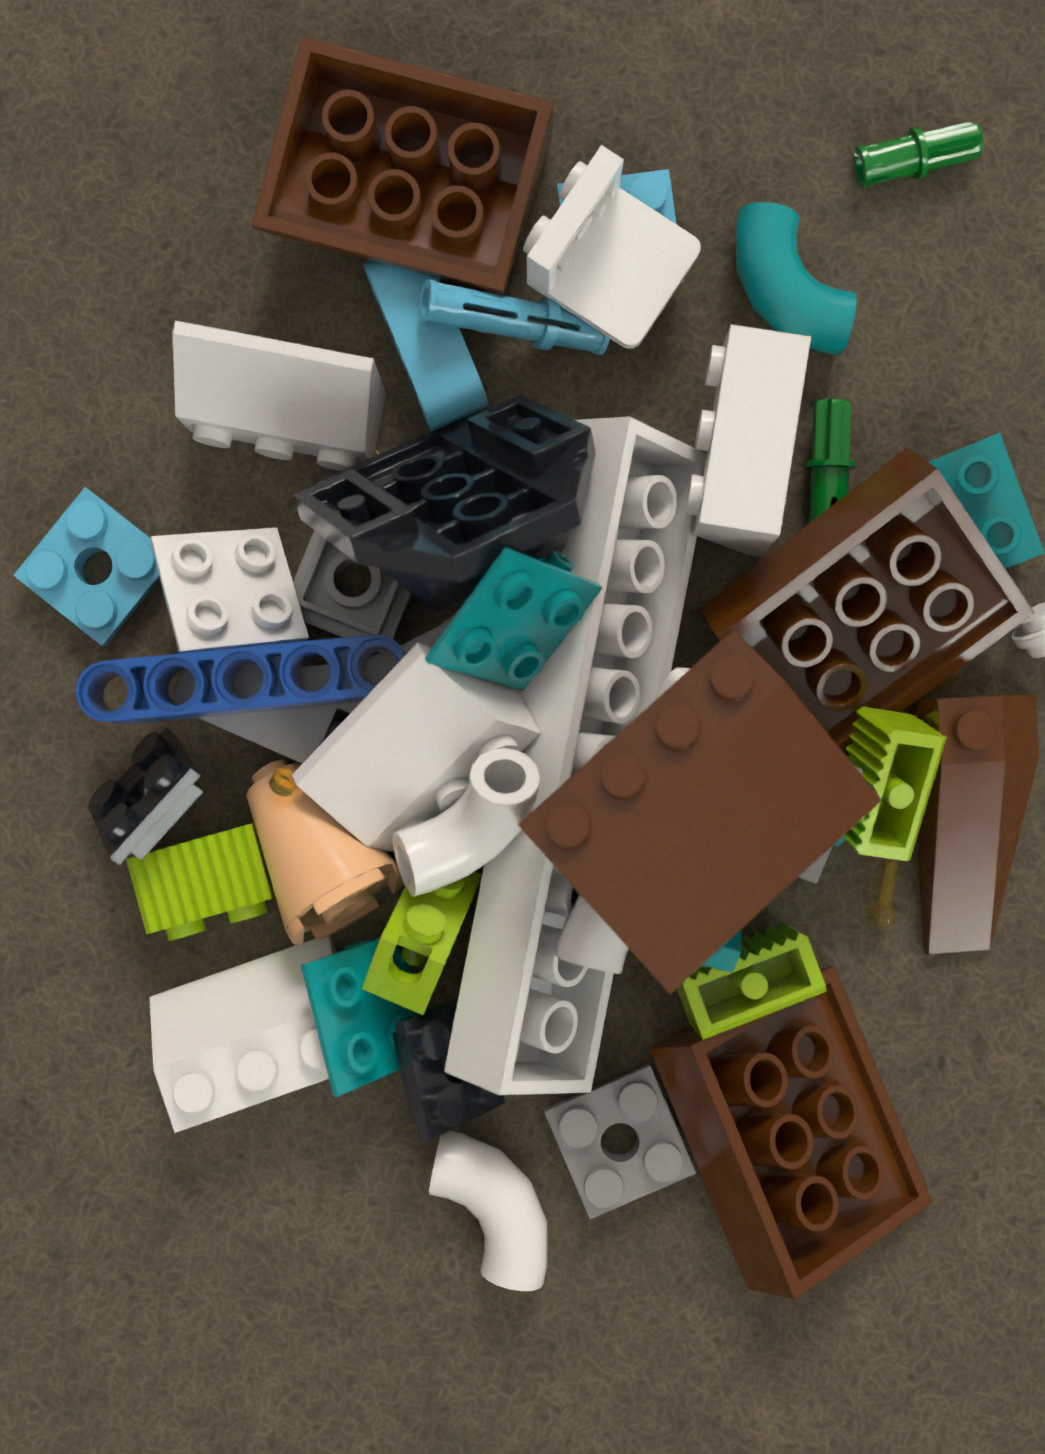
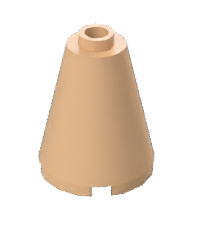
[246,760,404,946]

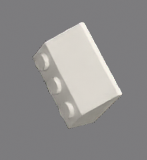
[173,320,386,471]
[685,324,811,557]
[292,643,541,852]
[149,935,337,1133]

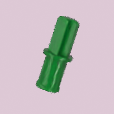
[853,122,983,188]
[805,398,856,525]

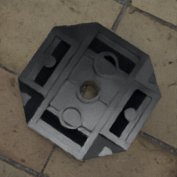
[293,395,596,612]

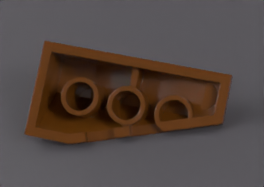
[909,694,1039,954]

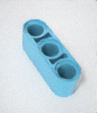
[362,260,490,432]

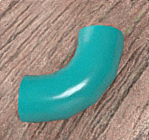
[735,202,857,356]

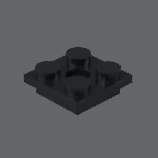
[88,728,203,865]
[392,997,505,1141]

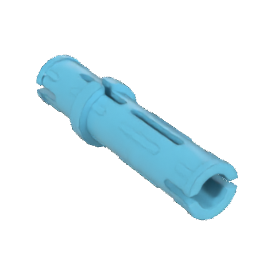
[418,279,610,355]

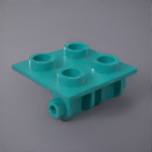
[929,433,1045,569]
[424,547,603,691]
[301,938,417,1097]

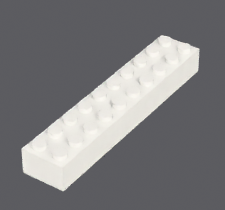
[444,417,706,1095]

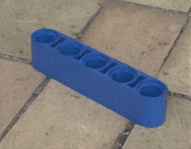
[75,635,407,725]

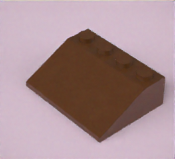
[251,37,554,295]
[699,448,1034,754]
[518,630,882,994]
[649,966,932,1300]

